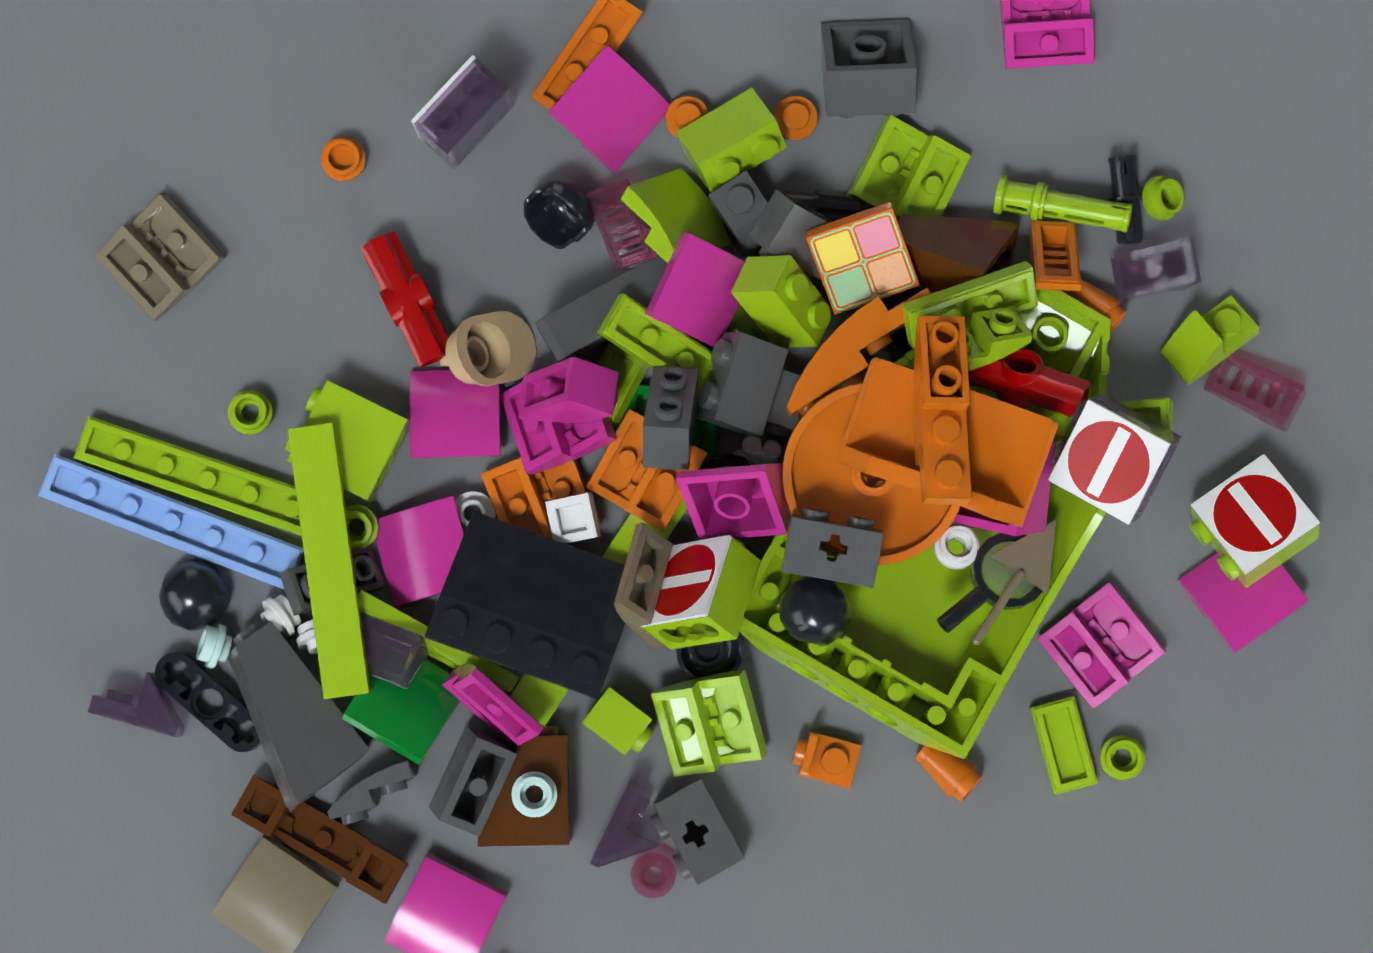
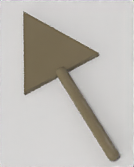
[972,520,1056,645]

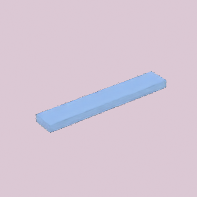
[38,454,304,590]

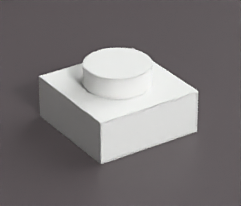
[545,492,601,544]

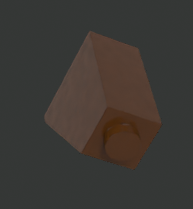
[898,213,1019,292]
[478,726,570,847]

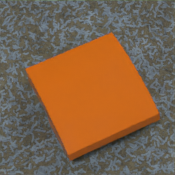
[586,409,707,532]
[481,457,602,539]

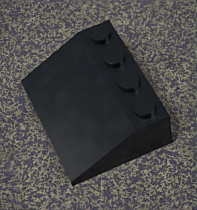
[425,511,625,700]

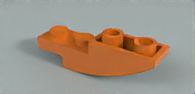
[785,288,931,418]
[914,316,972,505]

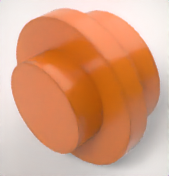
[665,96,709,139]
[773,96,818,141]
[321,137,366,182]

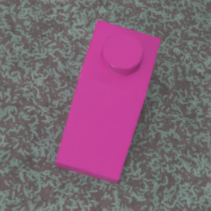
[518,357,618,424]

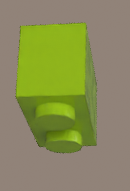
[675,88,787,192]
[731,255,834,348]

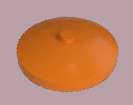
[782,383,960,566]

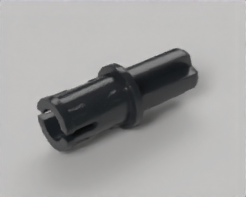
[1108,155,1143,245]
[774,189,861,221]

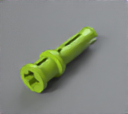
[993,174,1133,233]

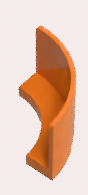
[835,357,1058,527]

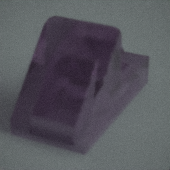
[1110,237,1201,300]
[88,672,185,737]
[590,780,659,867]

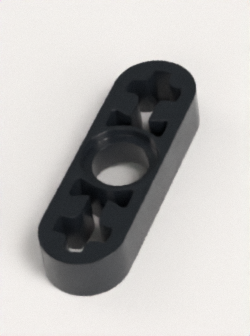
[155,652,261,752]

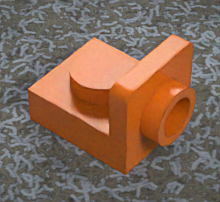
[792,731,862,789]

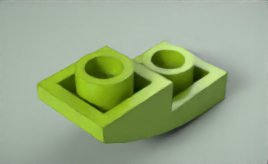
[965,306,1033,371]

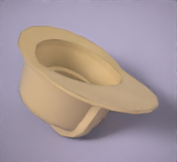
[439,311,537,386]

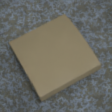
[94,193,225,321]
[614,523,673,649]
[210,834,340,953]

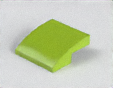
[847,115,971,220]
[621,168,731,263]
[651,669,768,777]

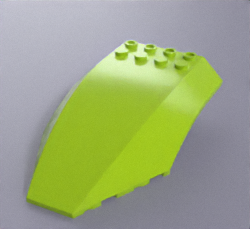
[739,289,1111,759]

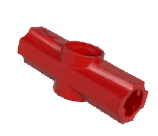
[361,231,449,368]
[968,348,1092,420]

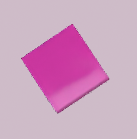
[1000,0,1095,69]
[548,45,670,174]
[645,231,745,347]
[500,358,617,474]
[410,370,501,459]
[375,496,465,607]
[1178,552,1309,653]
[1037,580,1166,709]
[442,664,543,746]
[384,853,508,953]

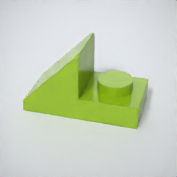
[1160,295,1259,386]

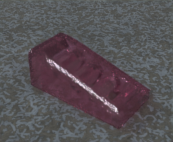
[586,179,657,271]
[1203,353,1306,432]

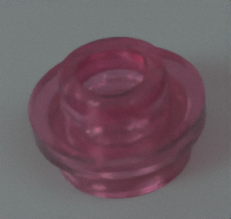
[631,852,676,898]

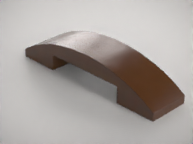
[231,775,408,904]

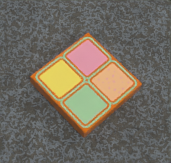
[805,202,920,315]

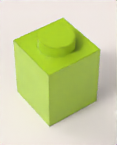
[582,687,654,756]

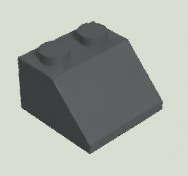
[821,19,917,118]

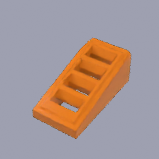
[1028,221,1082,291]

